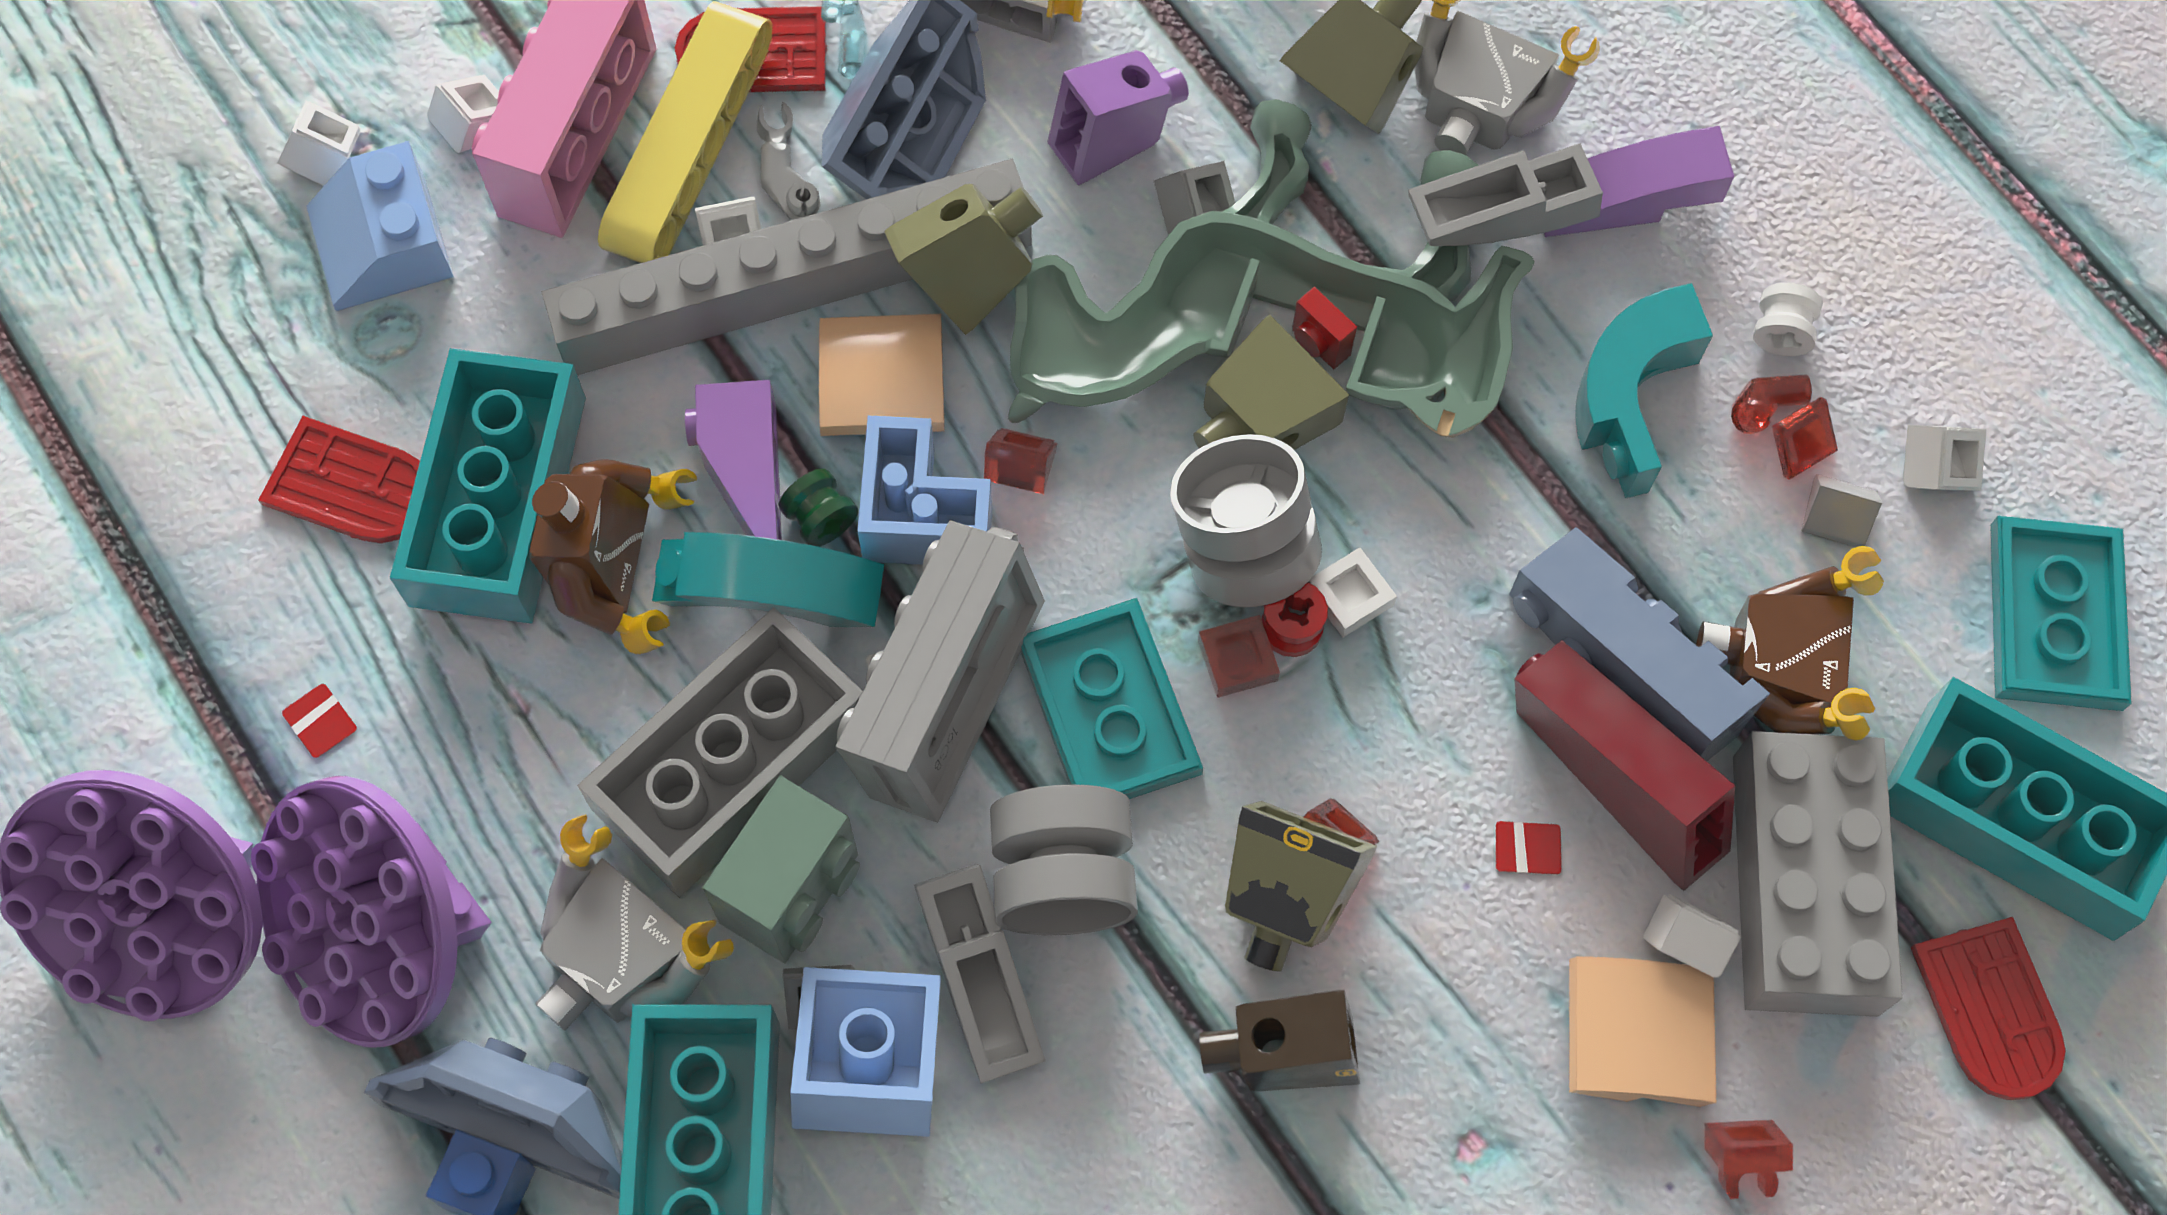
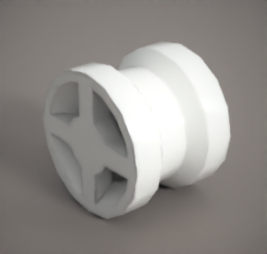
[1753,283,1823,356]

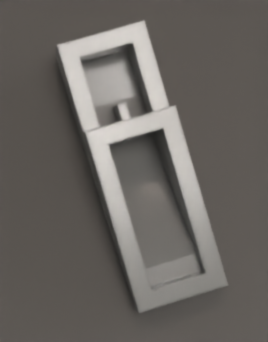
[1408,143,1603,246]
[914,864,1045,1083]

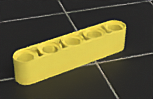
[598,2,773,263]

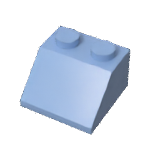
[306,141,454,311]
[791,967,941,1137]

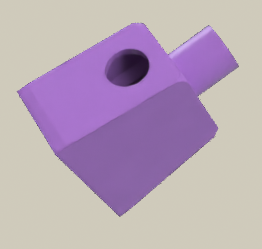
[1047,50,1189,186]

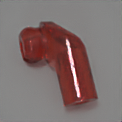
[1731,374,1812,434]

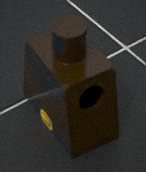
[1199,990,1360,1091]

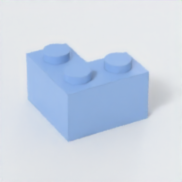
[858,415,992,565]

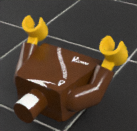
[530,459,697,654]
[1696,546,1884,741]

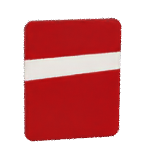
[282,684,357,758]
[1496,821,1561,875]

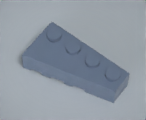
[1509,527,1770,761]

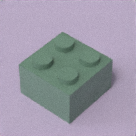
[702,775,860,964]

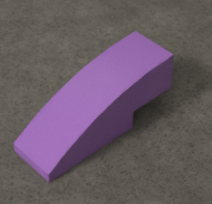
[1544,126,1734,237]

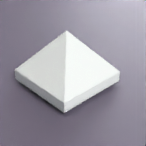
[695,197,761,245]

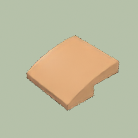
[819,314,945,436]
[1569,956,1717,1107]

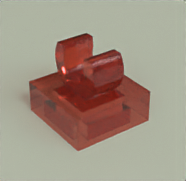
[1705,1120,1793,1199]

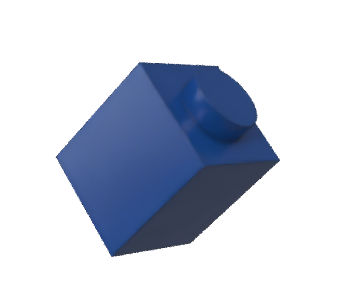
[425,1129,536,1215]

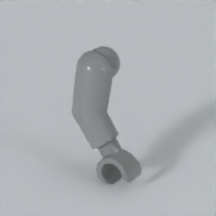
[757,102,820,220]

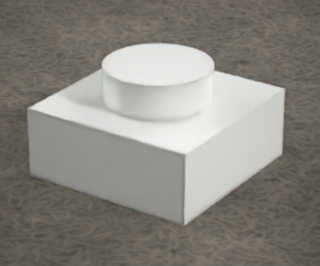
[1308,547,1397,638]

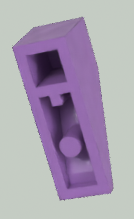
[685,380,782,540]

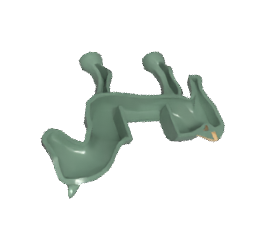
[1008,99,1534,438]

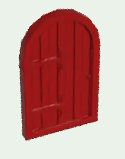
[674,6,828,92]
[258,416,420,544]
[1911,917,2066,1100]

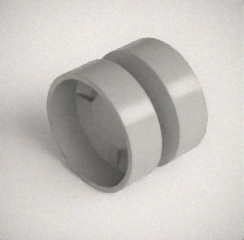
[1170,434,1322,607]
[990,785,1138,935]

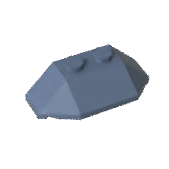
[821,0,986,200]
[364,1038,622,1199]

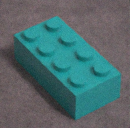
[390,348,586,624]
[1887,677,2167,941]
[618,1004,780,1215]

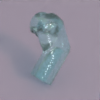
[821,0,868,79]

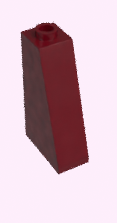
[1514,640,1735,891]

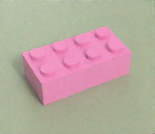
[472,0,657,238]

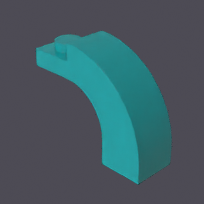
[1575,283,1713,499]
[652,532,884,627]

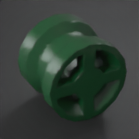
[778,468,858,547]

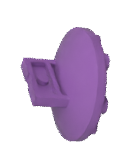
[0,770,262,1021]
[251,776,492,1048]

